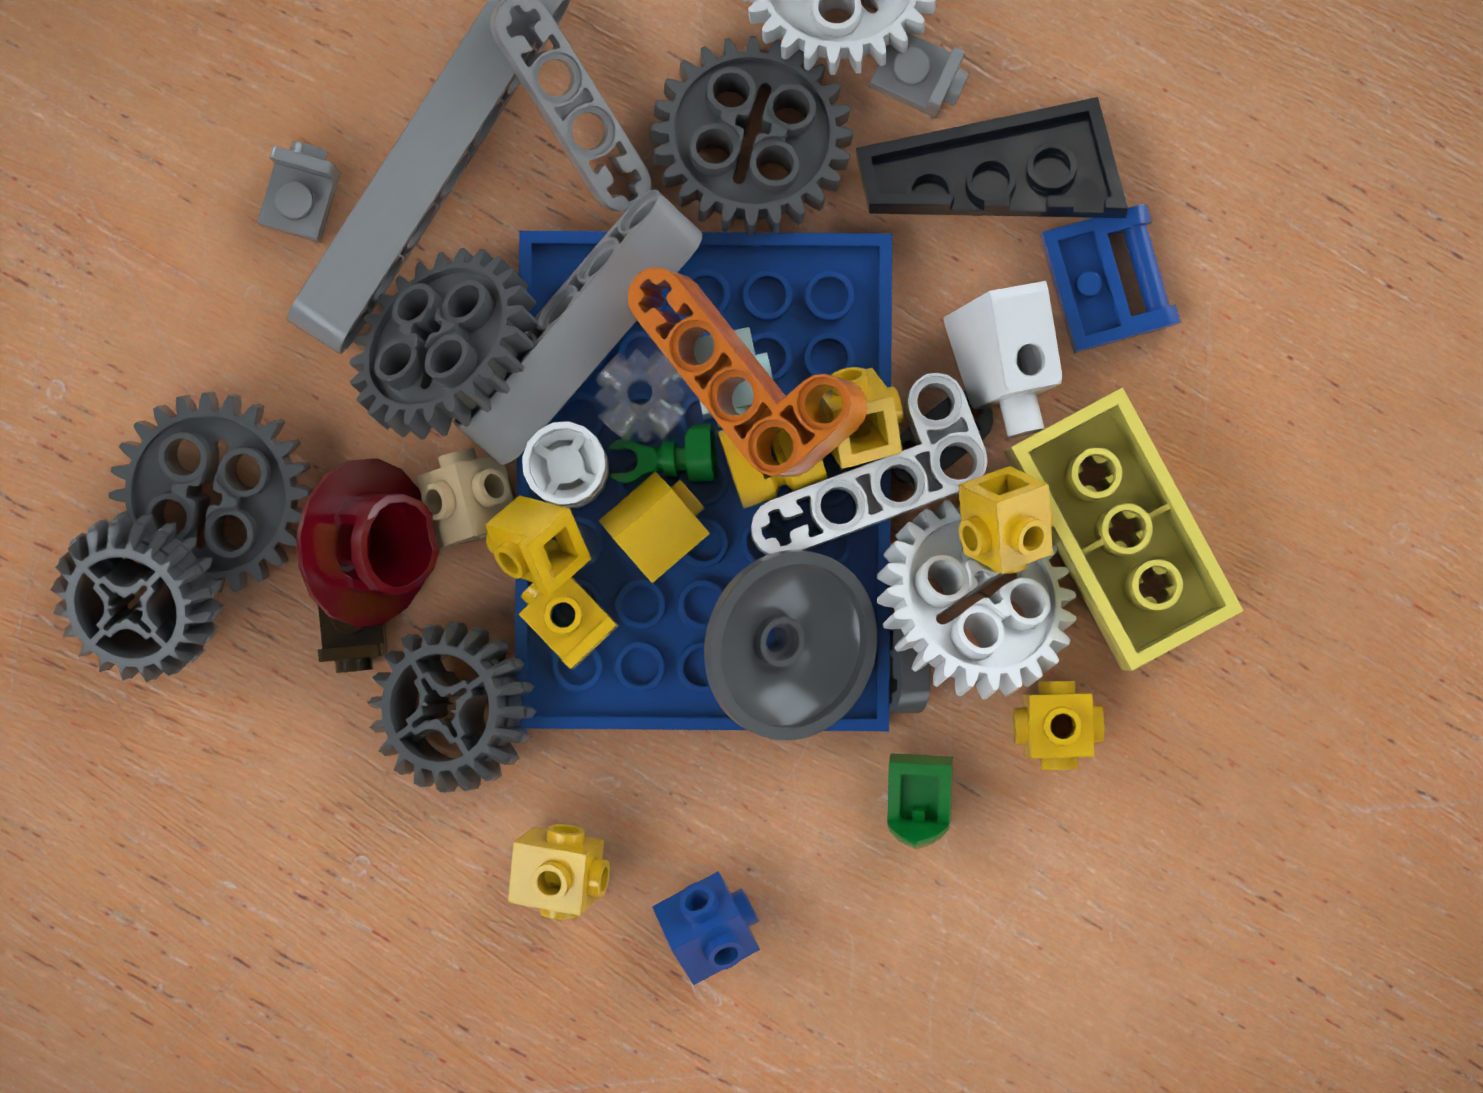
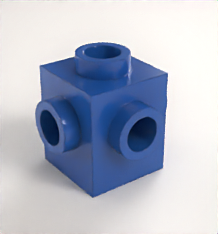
[652,871,760,985]

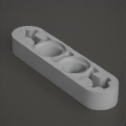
[490,0,651,211]

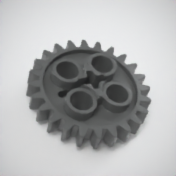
[651,36,853,236]
[349,248,538,440]
[108,392,314,594]

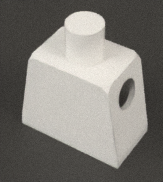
[943,281,1063,438]

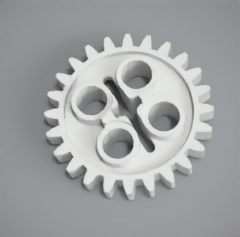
[742,0,936,75]
[877,500,1076,699]

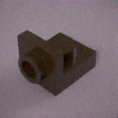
[318,606,388,673]

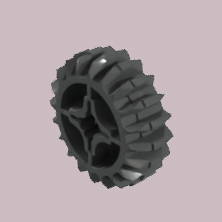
[50,513,224,682]
[367,622,537,793]

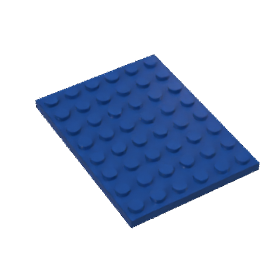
[515,231,892,732]

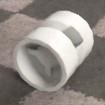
[522,422,609,509]

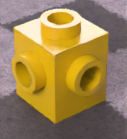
[819,367,903,469]
[958,466,1053,574]
[1012,681,1105,770]
[508,824,610,920]

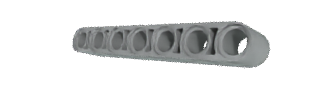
[287,0,570,354]

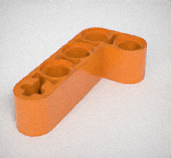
[627,267,867,477]

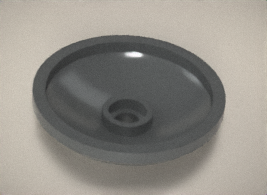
[704,550,877,740]

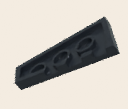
[856,97,1128,218]

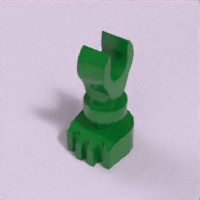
[607,424,717,484]

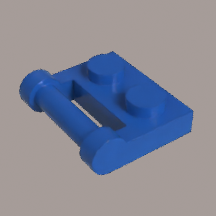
[1040,204,1181,354]

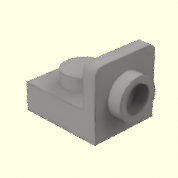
[869,31,970,118]
[257,141,341,243]

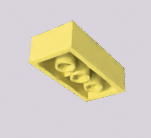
[1004,387,1244,671]

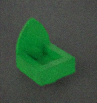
[887,753,953,849]

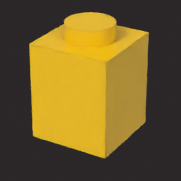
[598,471,710,583]

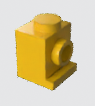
[485,495,591,597]
[519,577,619,669]

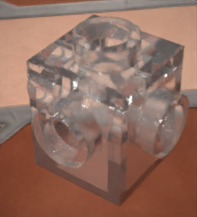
[595,349,687,444]

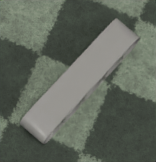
[453,190,702,465]

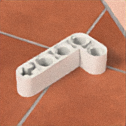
[751,372,988,555]

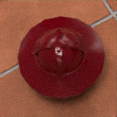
[297,458,439,627]

